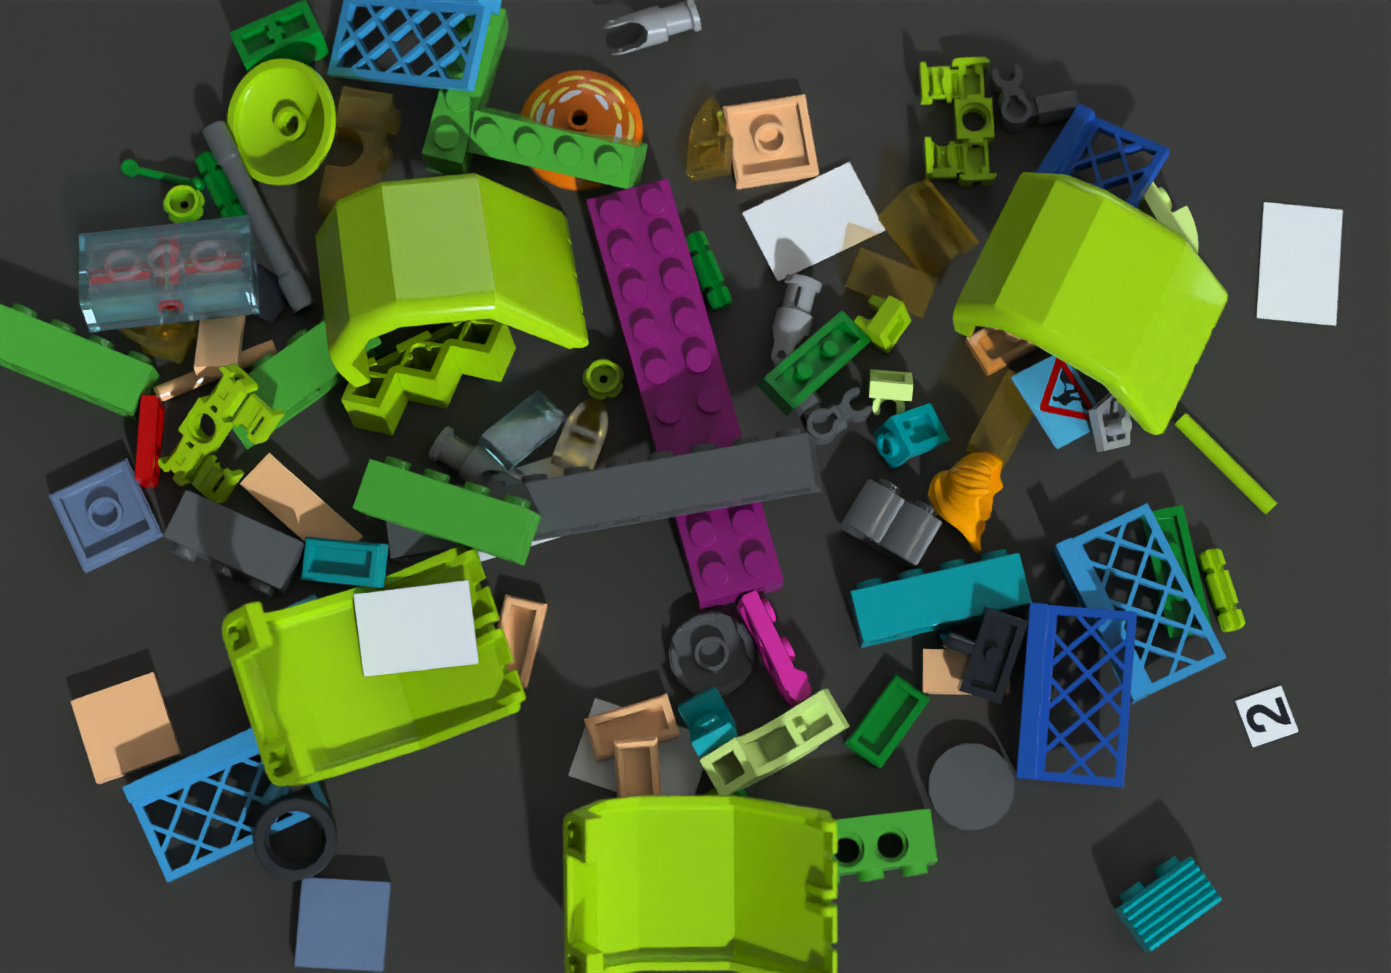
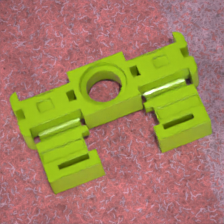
[918,57,997,187]
[158,364,286,504]

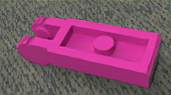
[736,590,812,708]

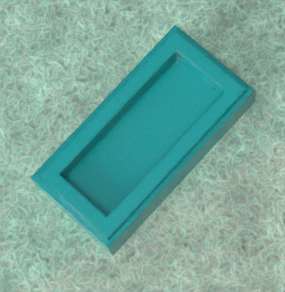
[301,537,389,588]

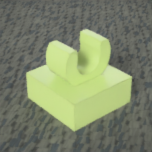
[868,369,913,415]

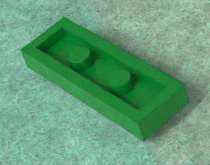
[757,310,871,416]
[1139,505,1212,641]

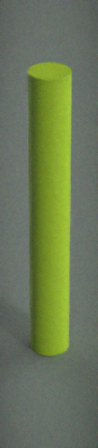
[1174,413,1278,515]

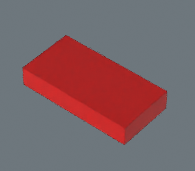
[135,395,165,488]

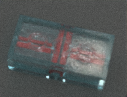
[79,215,260,332]

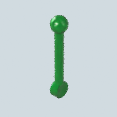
[121,159,205,192]

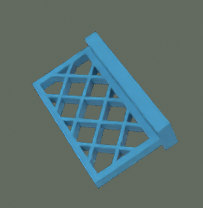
[327,0,502,92]
[1053,503,1227,705]
[122,728,330,883]

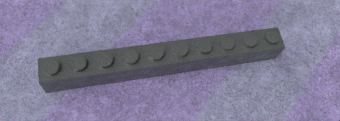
[386,428,822,564]

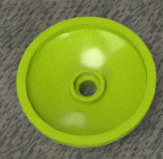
[227,58,336,186]

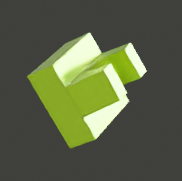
[854,295,912,354]

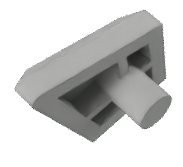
[1088,392,1132,452]

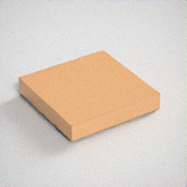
[723,94,819,189]
[70,672,182,785]

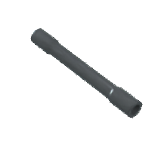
[202,121,317,316]

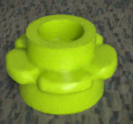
[163,185,205,225]
[582,359,624,400]

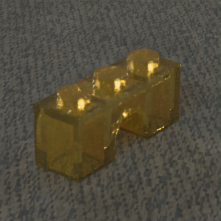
[318,86,401,218]

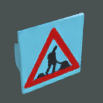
[1011,356,1097,449]

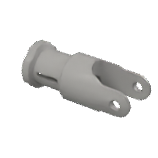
[603,0,701,55]
[771,274,822,367]
[428,426,526,485]

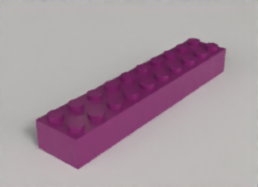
[586,179,784,612]

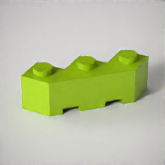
[341,319,516,436]

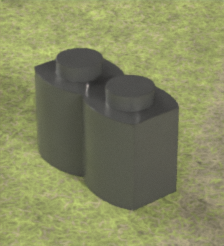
[840,478,942,570]

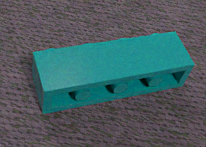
[848,549,1032,648]

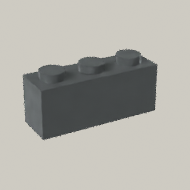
[163,490,305,597]

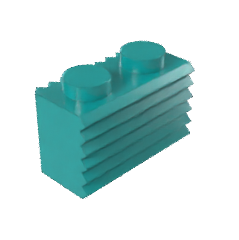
[1114,855,1222,953]

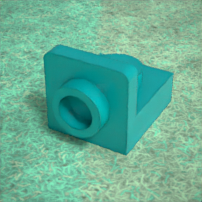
[873,403,950,470]
[678,687,738,757]

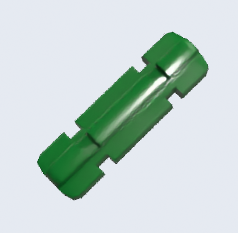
[195,150,247,229]
[685,230,732,311]

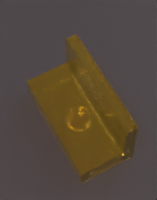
[878,179,980,280]
[964,369,1033,473]

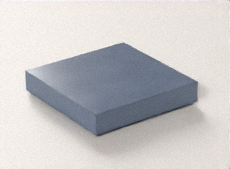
[49,458,164,573]
[294,878,392,972]

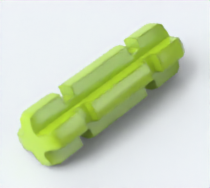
[1198,548,1245,632]

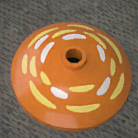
[520,70,643,191]

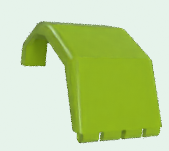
[952,172,1228,435]
[316,173,589,388]
[222,547,527,786]
[563,795,837,973]

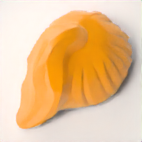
[928,452,1003,553]

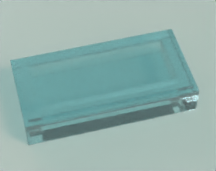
[478,389,568,471]

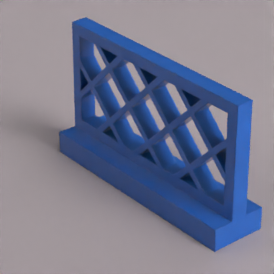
[1036,104,1170,208]
[1016,602,1137,788]

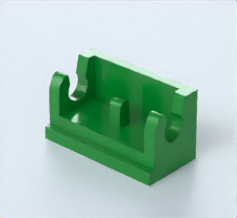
[229,0,330,73]

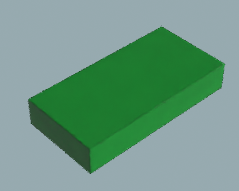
[844,673,931,770]

